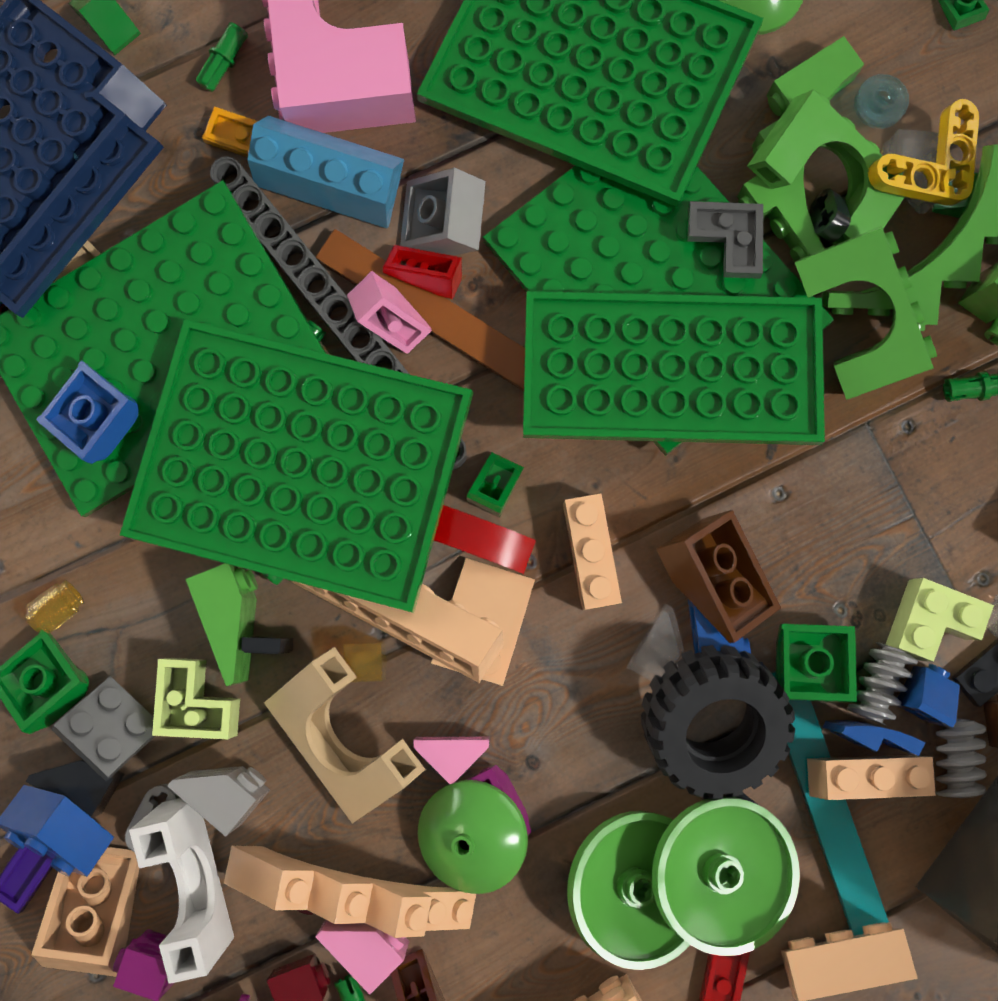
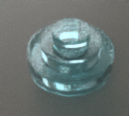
[854,74,909,129]

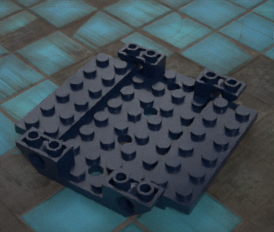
[0,0,167,318]

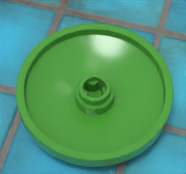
[652,796,800,956]
[567,811,690,970]

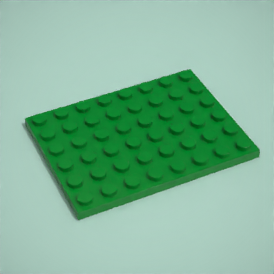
[417,0,764,207]
[483,165,834,456]
[0,180,327,517]
[120,319,473,613]

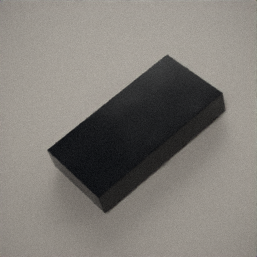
[242,637,293,654]

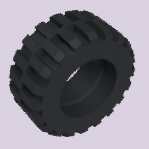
[641,645,795,799]

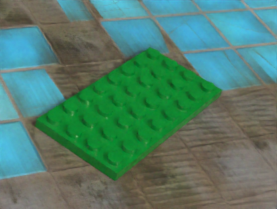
[523,291,825,445]

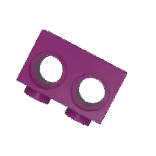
[113,929,174,1001]

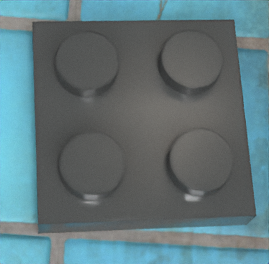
[52,676,155,781]

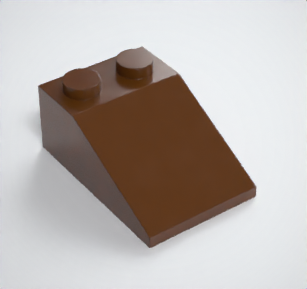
[656,510,781,643]

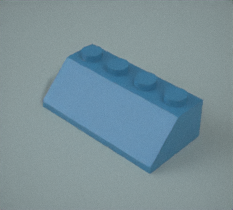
[248,116,404,228]

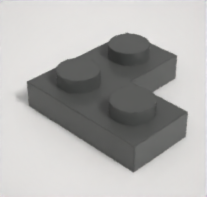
[688,201,763,279]

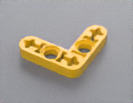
[868,99,979,205]

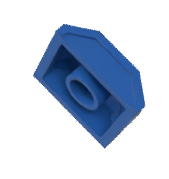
[36,360,139,464]

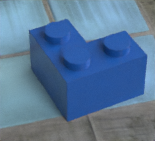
[0,785,114,877]

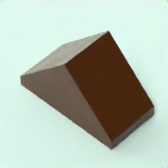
[391,949,445,1001]

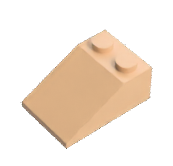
[431,558,535,686]
[31,847,139,977]

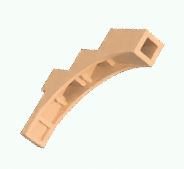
[224,846,476,938]

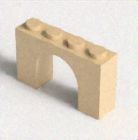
[264,647,425,824]

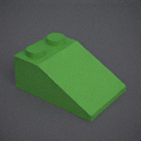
[186,563,258,687]

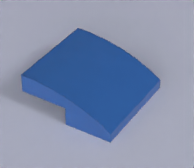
[823,720,925,756]

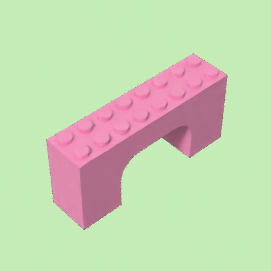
[262,0,416,133]

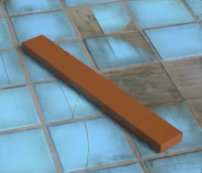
[316,229,525,392]

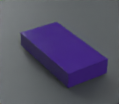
[0,847,53,914]

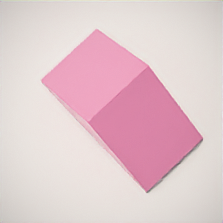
[414,736,489,784]

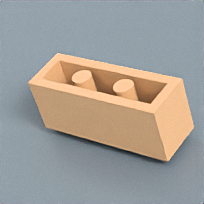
[563,493,622,610]
[807,755,936,800]

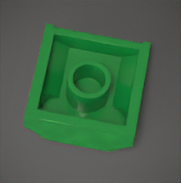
[776,624,857,702]
[0,628,89,734]

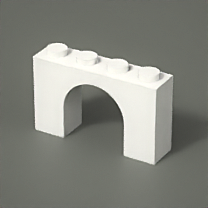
[129,798,234,984]

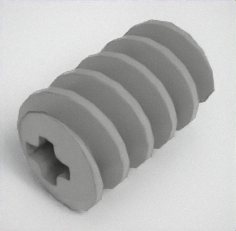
[847,642,918,726]
[936,718,986,798]

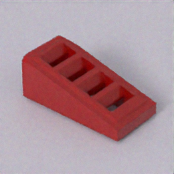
[383,245,462,299]

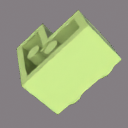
[886,578,994,662]
[152,658,240,740]

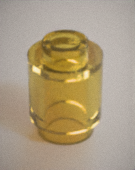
[25,580,84,633]

